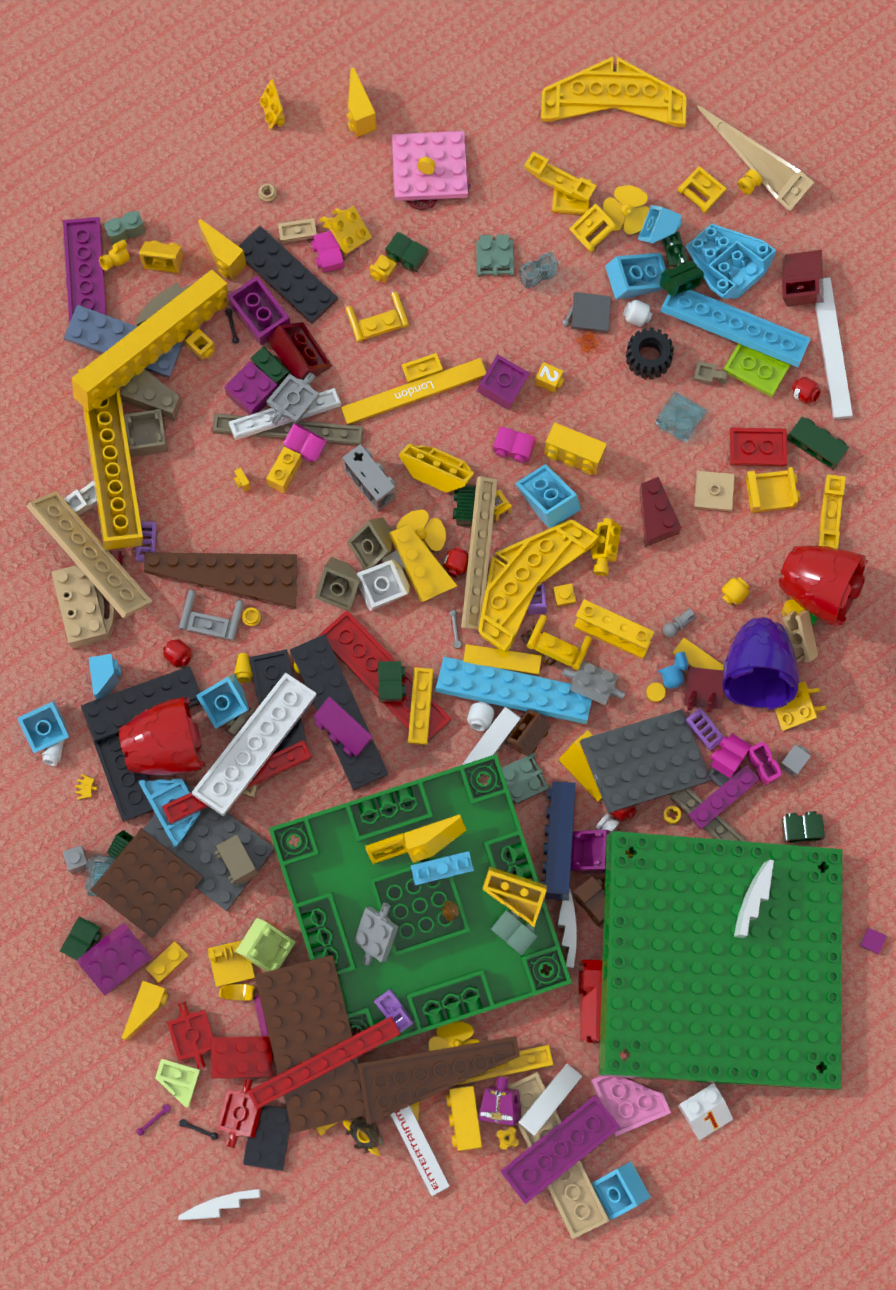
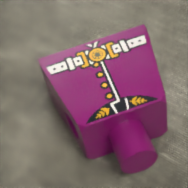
[478,1076,522,1126]

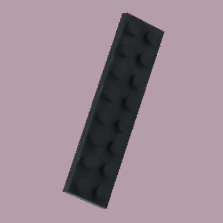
[290,634,388,790]

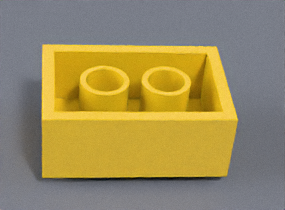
[544,422,607,475]

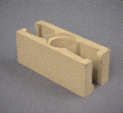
[783,610,818,663]

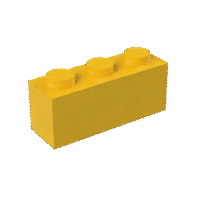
[446,1086,482,1151]

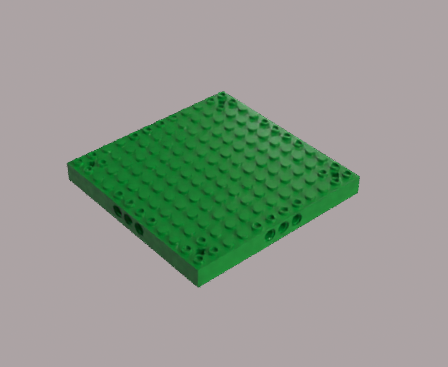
[269,754,572,1048]
[599,831,843,1091]

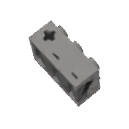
[342,444,396,512]

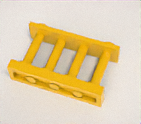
[573,599,654,660]

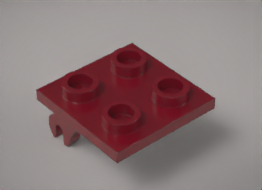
[684,667,724,713]

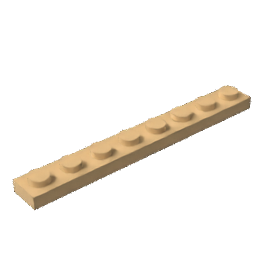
[461,476,497,630]

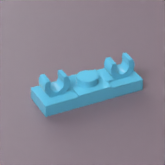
[411,851,474,885]

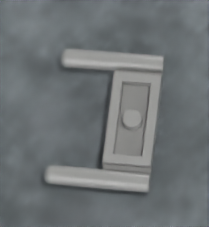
[179,589,244,641]

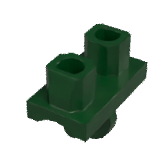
[661,231,688,267]

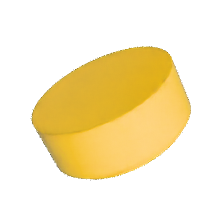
[417,157,436,174]
[646,683,666,703]

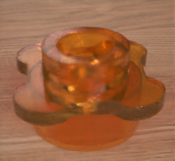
[577,331,599,353]
[442,901,458,921]

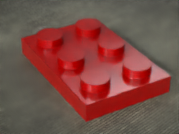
[729,428,787,466]
[211,1036,272,1079]

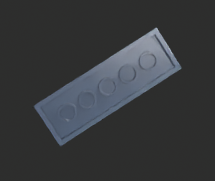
[64,305,182,379]

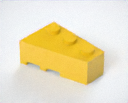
[483,867,547,927]

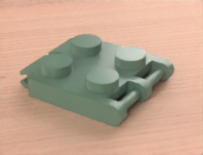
[476,235,514,276]
[501,753,551,805]

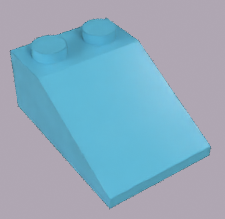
[605,253,666,300]
[515,464,581,529]

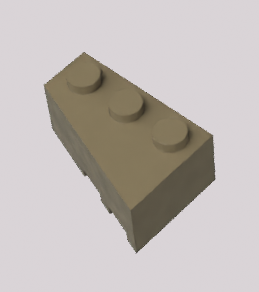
[120,369,182,421]

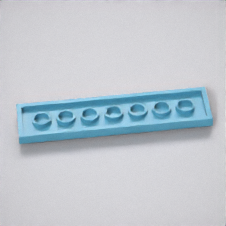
[660,290,811,367]
[435,657,592,724]

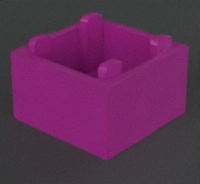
[476,354,529,410]
[571,830,612,874]

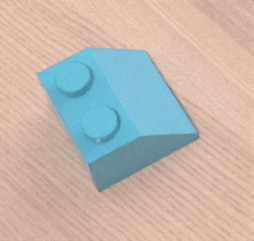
[638,205,682,243]
[89,654,122,699]
[196,674,249,729]
[17,700,70,753]
[591,1161,651,1220]

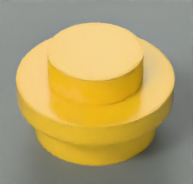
[242,607,261,627]

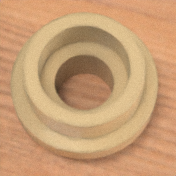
[258,184,277,202]

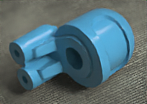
[658,652,689,689]

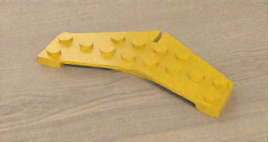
[541,57,686,127]
[478,520,599,653]

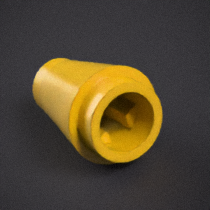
[234,653,253,683]

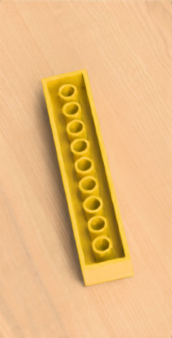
[72,270,227,412]
[78,369,143,550]

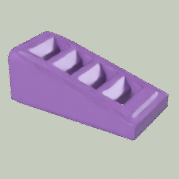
[136,521,158,562]
[528,582,547,615]
[685,708,724,751]

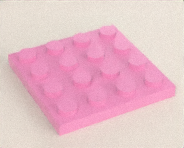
[392,131,468,201]

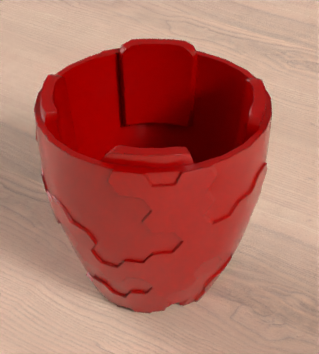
[779,545,869,627]
[119,697,206,775]

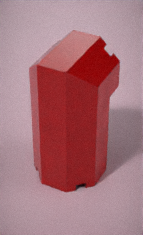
[578,959,603,1043]

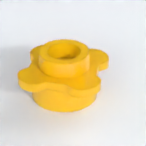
[497,1127,519,1150]

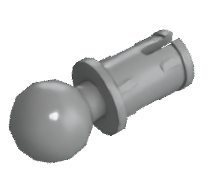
[662,608,696,637]

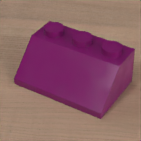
[314,697,373,758]

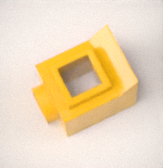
[493,489,512,522]

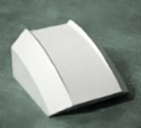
[357,559,410,611]

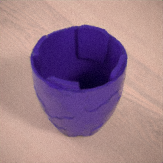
[722,617,800,710]

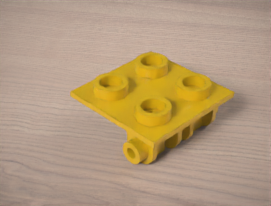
[260,79,285,130]
[208,940,255,987]

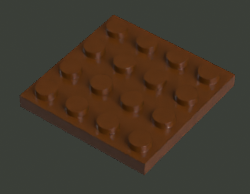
[91,828,203,939]

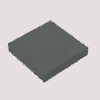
[571,292,611,333]

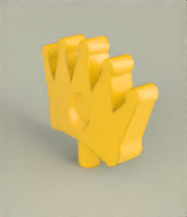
[75,774,97,800]

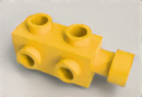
[591,518,621,576]

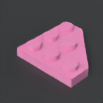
[591,1076,671,1137]

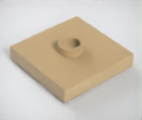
[694,471,735,512]

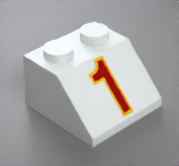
[678,1083,733,1141]

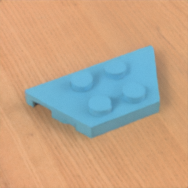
[139,779,201,848]

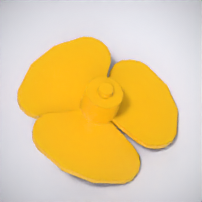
[603,185,650,235]
[396,510,446,551]
[428,1021,480,1051]

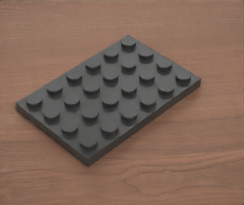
[580,709,712,814]
[143,779,275,911]

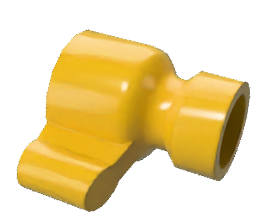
[99,240,130,271]

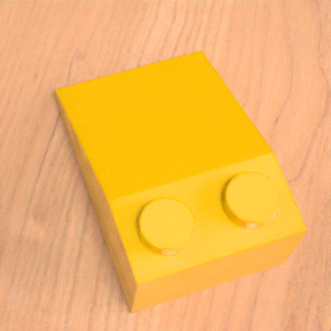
[346,68,376,138]
[198,219,246,281]

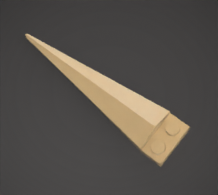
[697,106,815,211]

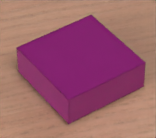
[860,928,887,955]

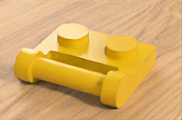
[677,166,727,214]
[569,204,618,253]

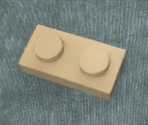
[278,218,317,243]

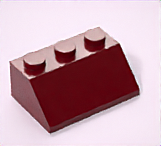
[267,322,332,380]

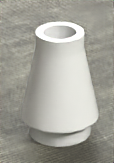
[42,740,65,766]

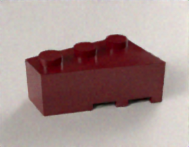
[639,477,681,547]

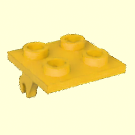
[320,205,372,254]
[775,681,827,731]

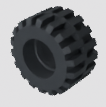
[626,327,674,379]

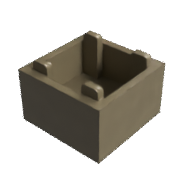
[124,409,168,457]
[215,835,258,886]

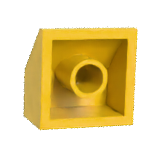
[139,241,183,274]

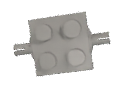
[267,372,320,425]
[562,661,626,705]
[354,903,398,965]

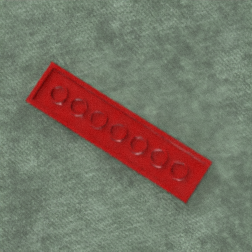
[319,610,452,746]

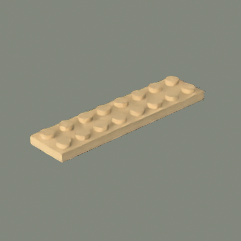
[27,491,152,618]
[508,1072,609,1239]

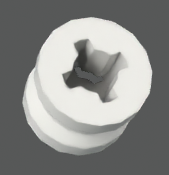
[596,813,620,831]

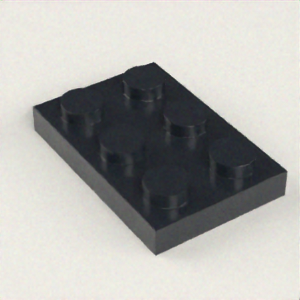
[243,1105,291,1171]

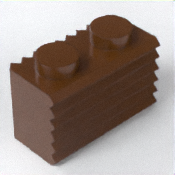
[507,709,551,757]

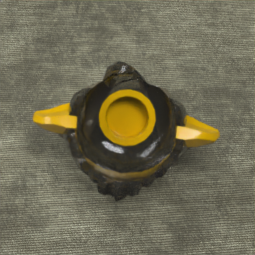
[343,1117,384,1156]

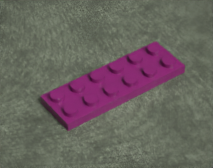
[63,217,107,323]
[500,1095,621,1204]

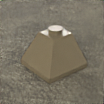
[347,517,392,570]
[315,557,361,612]

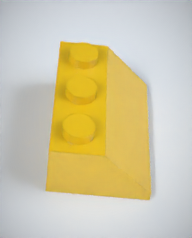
[558,730,602,802]

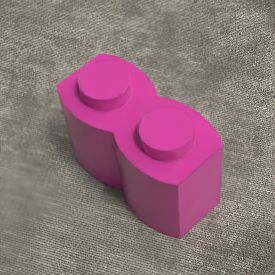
[311,231,345,273]
[283,423,328,463]
[493,427,536,463]
[710,733,752,778]
[747,742,781,786]

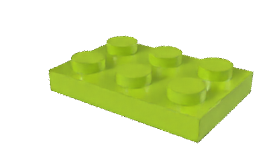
[723,343,790,398]

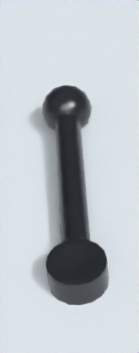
[225,308,239,344]
[179,1119,218,1140]

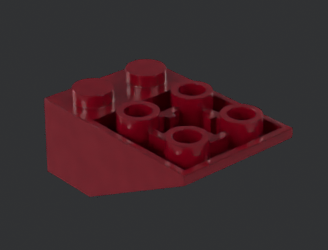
[782,250,824,307]

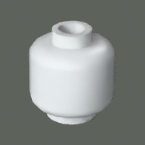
[623,300,652,327]
[467,702,494,731]

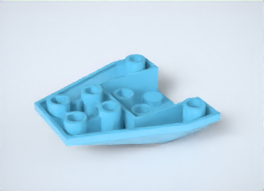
[685,224,776,299]

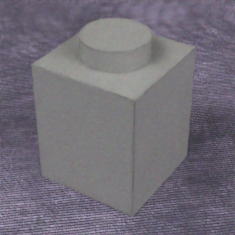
[779,745,811,778]
[62,846,90,874]

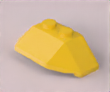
[399,443,474,493]

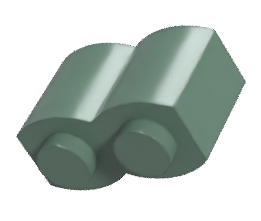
[104,211,145,245]
[490,910,537,955]

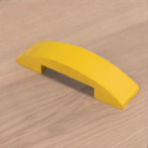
[524,151,597,202]
[819,474,846,549]

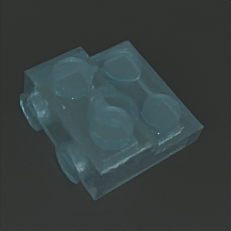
[655,391,707,442]

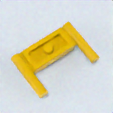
[345,292,409,342]
[527,615,592,670]

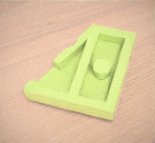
[155,1059,200,1108]

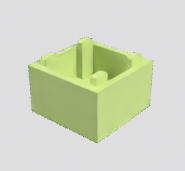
[235,918,296,972]

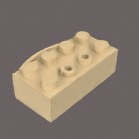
[51,565,116,649]

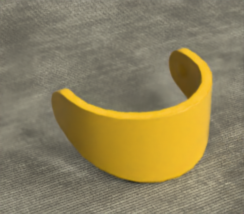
[219,984,255,1001]

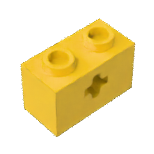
[266,447,302,494]

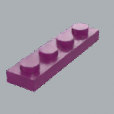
[688,765,760,830]

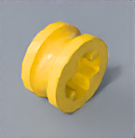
[663,806,681,825]

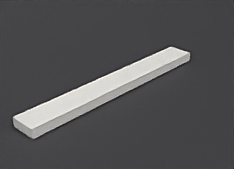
[815,277,853,420]

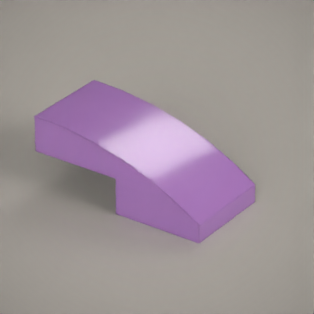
[374,988,413,1033]

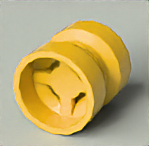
[737,169,763,195]

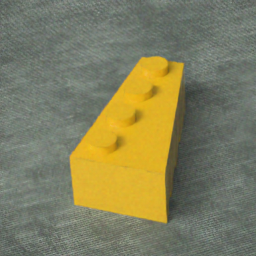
[389,524,457,602]

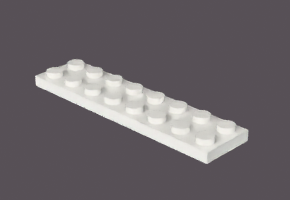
[192,673,317,816]

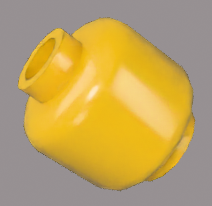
[722,577,750,605]

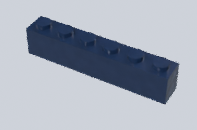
[542,781,576,901]

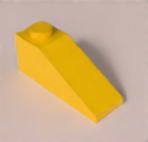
[404,814,467,863]
[122,981,169,1041]

